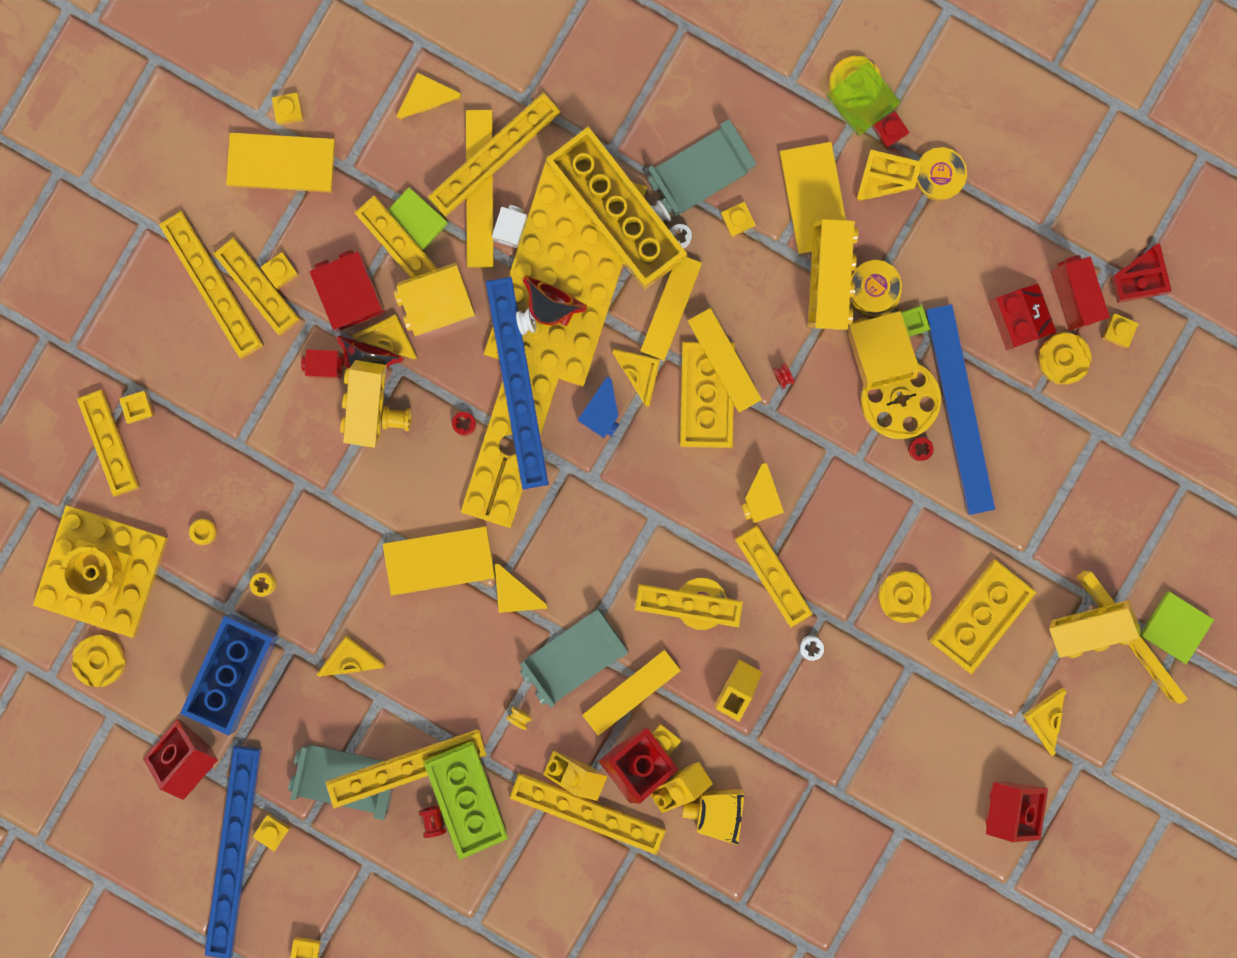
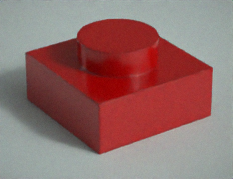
[872,111,910,149]

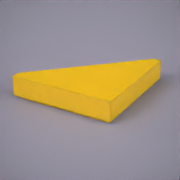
[396,73,462,120]
[352,314,418,360]
[612,349,660,407]
[495,564,548,613]
[316,635,386,677]
[1022,688,1066,756]

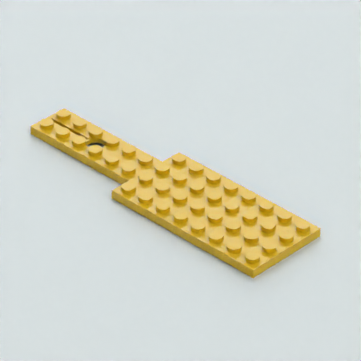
[461,155,648,528]

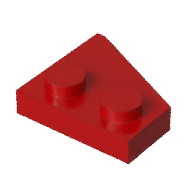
[1111,243,1172,303]

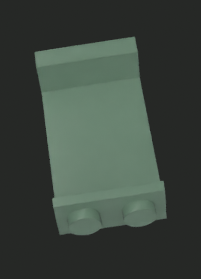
[646,119,757,218]
[519,608,629,708]
[288,743,393,820]

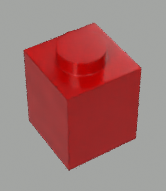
[301,349,342,379]

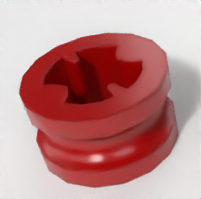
[772,363,795,389]
[452,412,476,436]
[908,438,934,461]

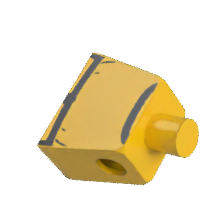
[682,789,745,845]

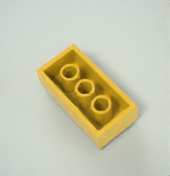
[807,219,858,330]

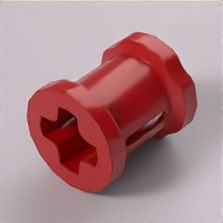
[418,805,447,838]

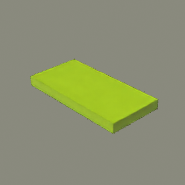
[422,741,508,860]

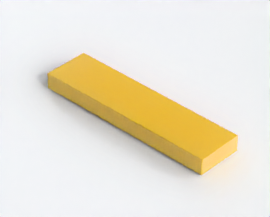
[354,195,438,278]
[213,237,300,336]
[640,257,702,361]
[687,308,762,413]
[77,389,140,497]
[735,525,813,628]
[634,584,743,628]
[582,649,681,736]

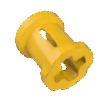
[382,406,412,431]

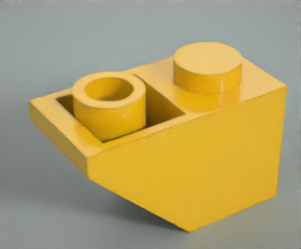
[714,659,762,722]
[543,751,608,801]
[651,762,713,813]

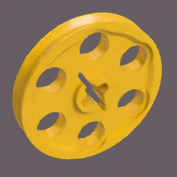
[861,364,941,439]

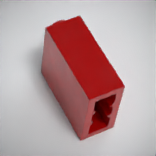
[309,250,386,333]
[1050,254,1110,331]

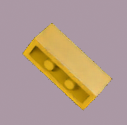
[340,360,387,448]
[1049,600,1140,658]

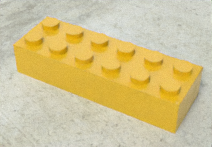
[546,127,687,290]

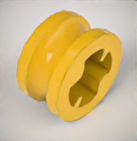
[250,572,276,597]
[506,706,533,730]

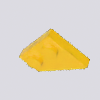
[857,150,922,201]

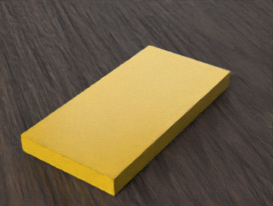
[226,133,336,193]
[779,142,846,255]
[680,342,735,448]
[383,526,495,596]
[929,559,1037,675]

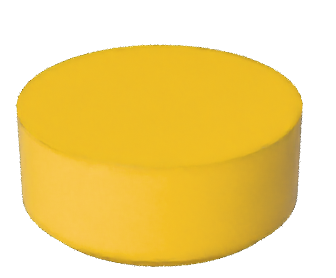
[189,519,218,545]

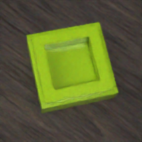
[901,305,930,337]

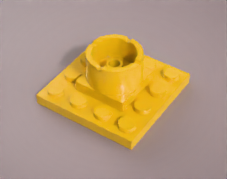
[33,505,168,638]

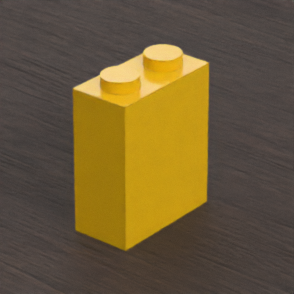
[394,262,475,336]
[848,311,920,391]

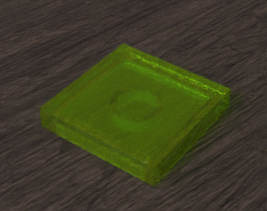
[826,61,901,137]

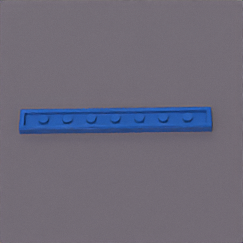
[485,277,549,490]
[925,304,995,515]
[204,745,262,958]

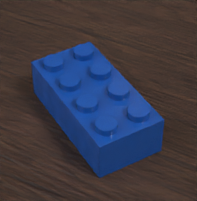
[180,614,279,736]

